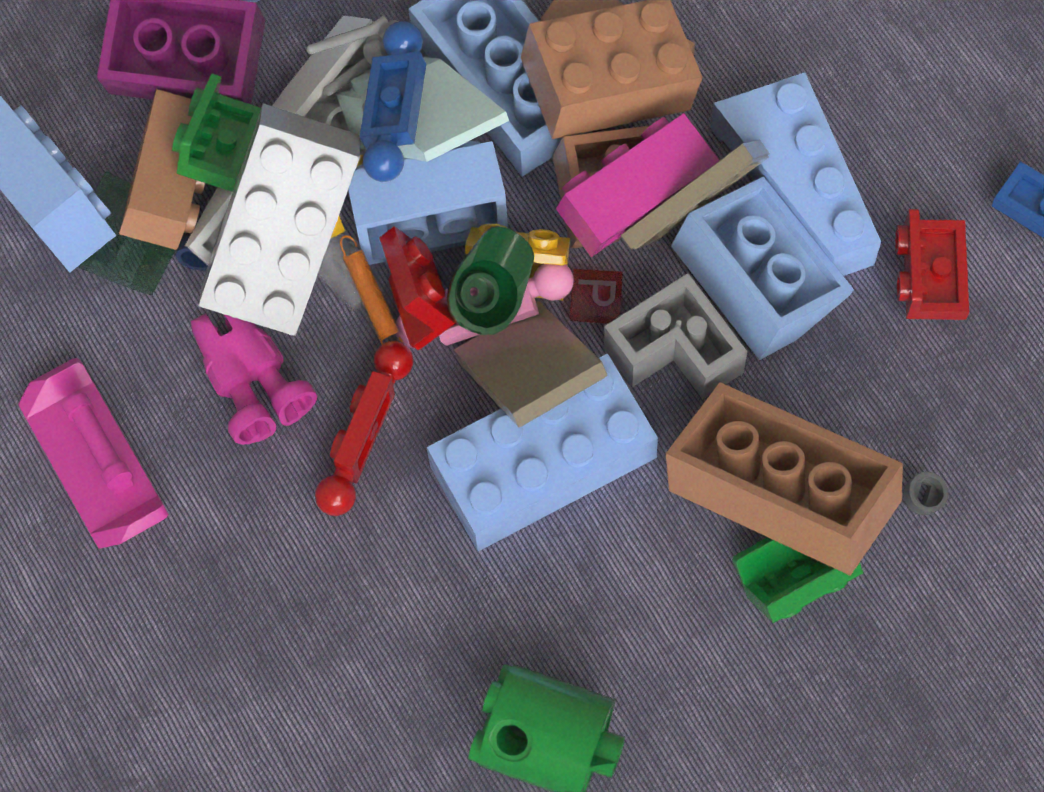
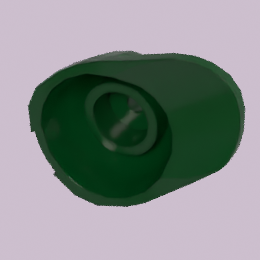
[446,226,534,335]

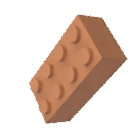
[666,382,903,576]

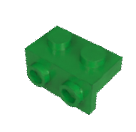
[172,73,261,192]
[732,537,863,623]

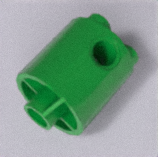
[468,664,626,792]

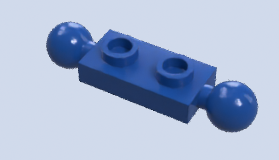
[359,21,426,182]

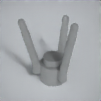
[306,16,398,111]

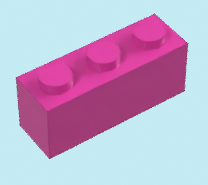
[556,113,720,257]

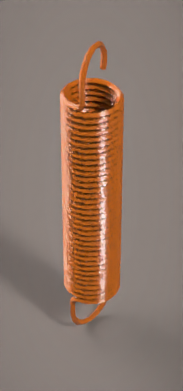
[340,235,403,344]

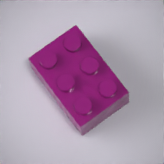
[97,0,265,104]

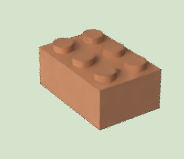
[521,0,703,139]

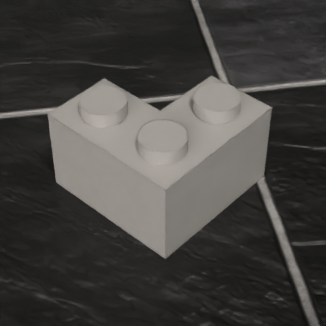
[604,273,747,400]

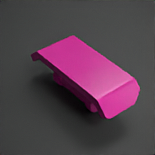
[18,358,169,549]

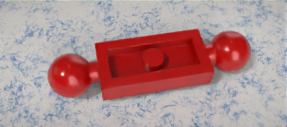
[315,341,414,516]

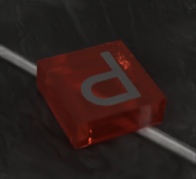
[570,269,623,323]

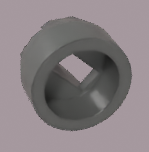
[903,472,949,515]

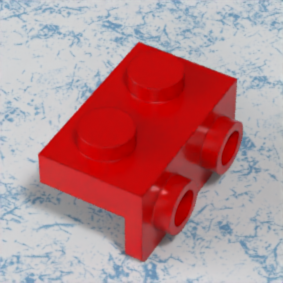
[895,209,969,320]
[379,226,455,350]

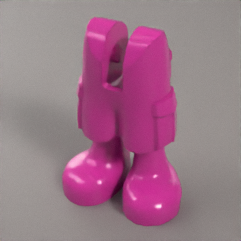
[190,313,317,445]

